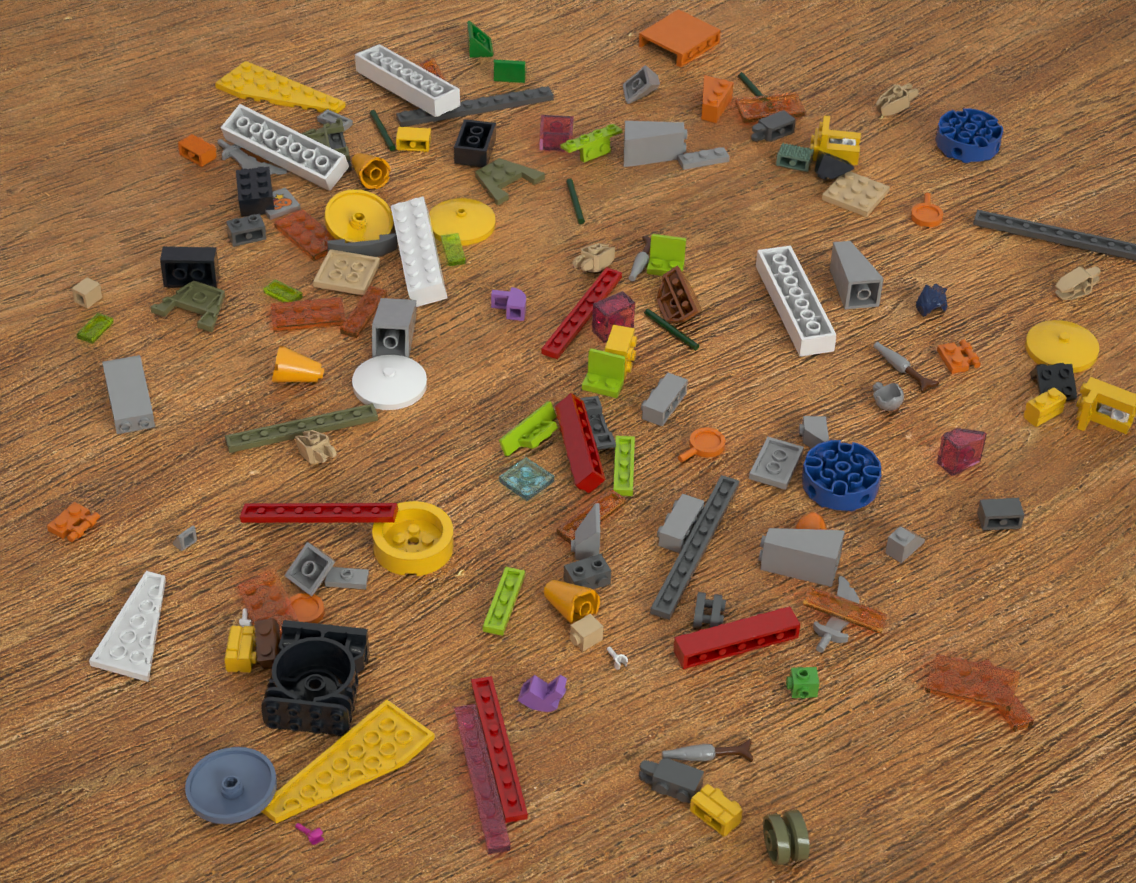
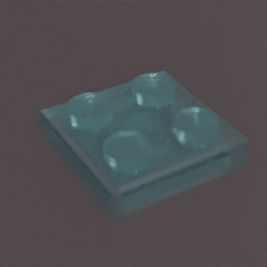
[499,457,554,501]

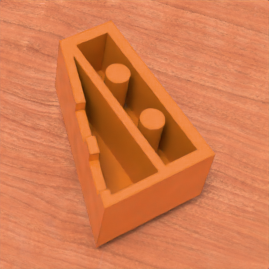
[701,75,734,123]

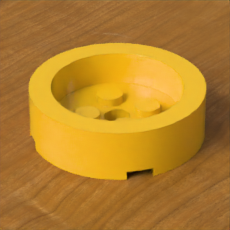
[372,501,454,576]

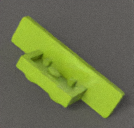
[560,124,622,162]
[499,401,558,456]

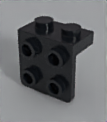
[1030,363,1077,401]

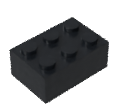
[454,119,496,167]
[236,167,275,217]
[160,246,220,288]

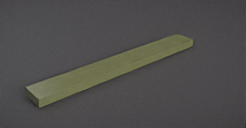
[225,403,378,453]

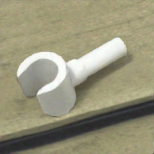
[239,608,252,627]
[607,647,628,670]

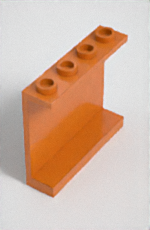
[639,9,721,67]

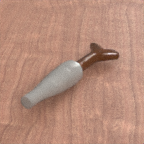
[629,236,651,281]
[873,342,939,392]
[662,738,753,762]

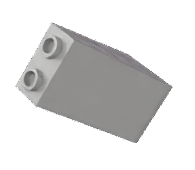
[624,121,687,167]
[829,241,884,309]
[372,298,416,358]
[102,355,155,434]
[758,528,845,587]

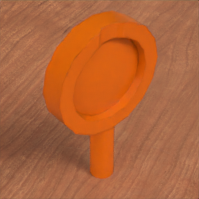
[911,193,944,227]
[678,427,726,463]
[285,593,325,624]

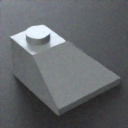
[622,65,660,104]
[571,503,600,560]
[284,542,335,596]

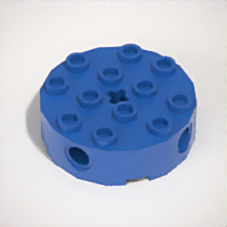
[935,108,1003,163]
[802,440,882,511]

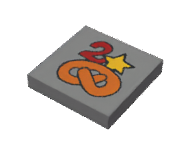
[265,188,301,220]

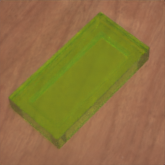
[441,233,466,266]
[264,279,303,306]
[77,313,114,344]

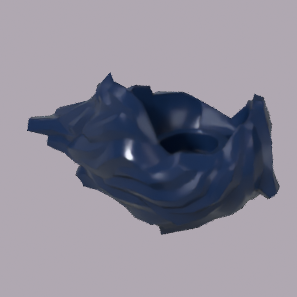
[916,284,948,317]

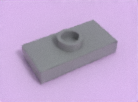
[325,567,369,589]

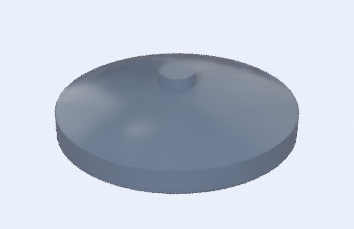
[185,747,277,824]

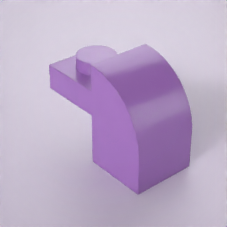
[491,287,526,321]
[517,674,567,712]

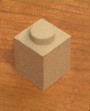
[72,277,102,309]
[570,614,603,651]

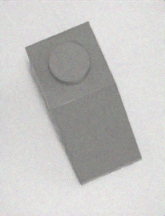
[799,416,829,449]
[885,526,925,563]

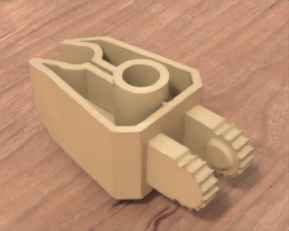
[876,83,919,116]
[573,243,615,272]
[1055,266,1100,300]
[295,430,337,464]

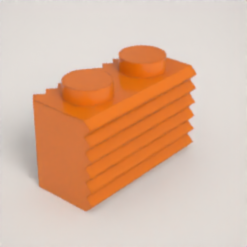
[178,134,217,167]

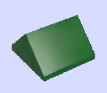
[467,20,493,58]
[494,59,527,83]

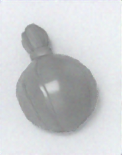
[873,382,904,411]

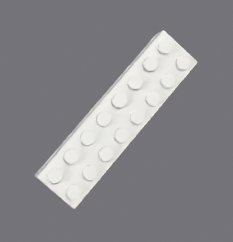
[355,44,460,117]
[221,104,349,191]
[391,196,448,307]
[756,246,837,356]

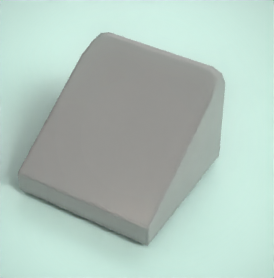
[173,526,197,551]

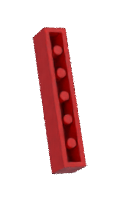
[555,393,606,493]
[673,606,801,669]

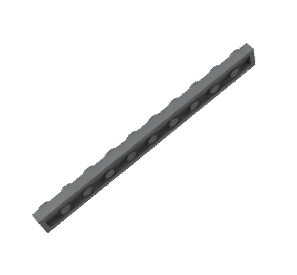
[396,86,554,127]
[973,210,1136,261]
[650,475,739,620]

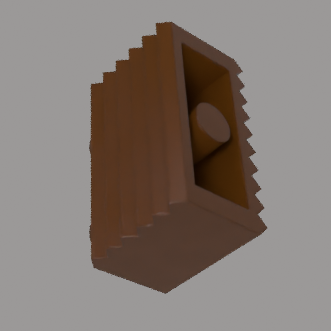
[254,618,280,669]

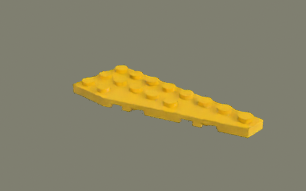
[215,61,346,114]
[261,700,435,823]

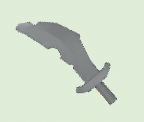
[217,139,287,175]
[813,576,859,653]

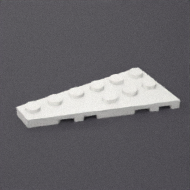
[89,571,166,682]

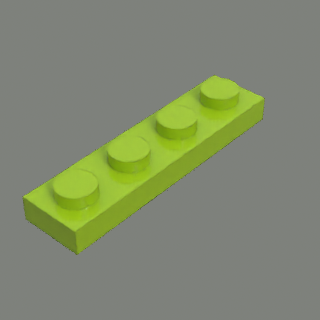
[613,436,635,496]
[483,567,525,636]

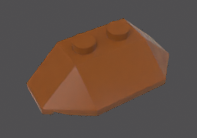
[656,265,702,324]

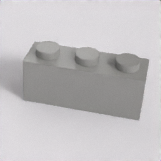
[641,373,688,426]
[657,494,704,553]

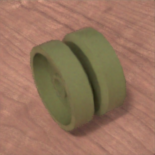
[763,809,810,866]

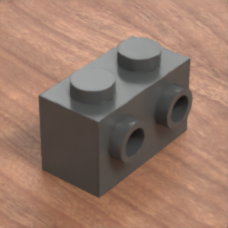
[226,214,266,247]
[977,498,1025,530]
[563,554,611,589]

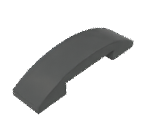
[327,233,397,257]
[580,396,616,450]

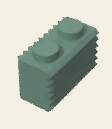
[776,143,814,172]

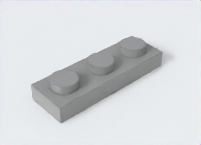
[678,147,730,170]

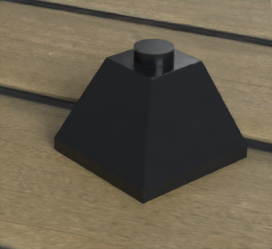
[814,150,855,180]

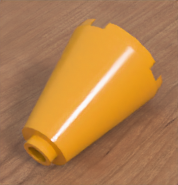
[351,153,391,189]
[272,346,325,382]
[544,580,600,624]

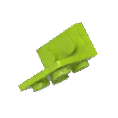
[647,234,686,276]
[582,348,625,398]

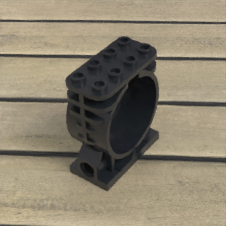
[261,620,370,736]

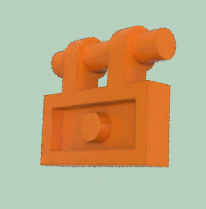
[937,339,981,374]
[47,502,100,542]

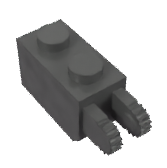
[751,110,796,142]
[639,758,704,803]

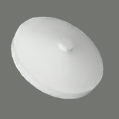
[352,355,427,410]

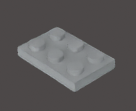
[749,437,804,490]

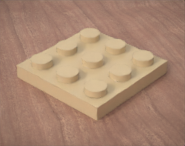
[822,171,890,217]
[313,249,380,296]

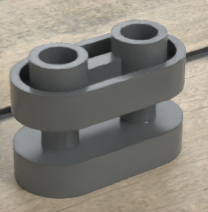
[693,592,726,629]

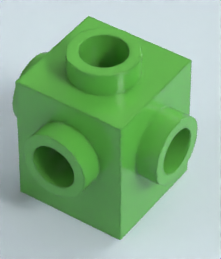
[786,667,820,698]

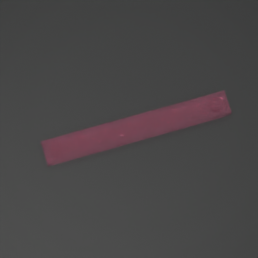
[454,704,511,854]

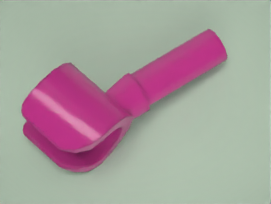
[295,823,324,845]

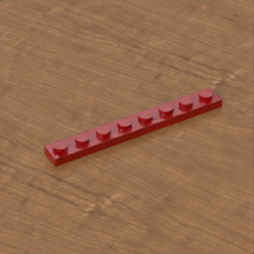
[541,267,622,360]
[239,503,399,523]
[471,676,528,823]

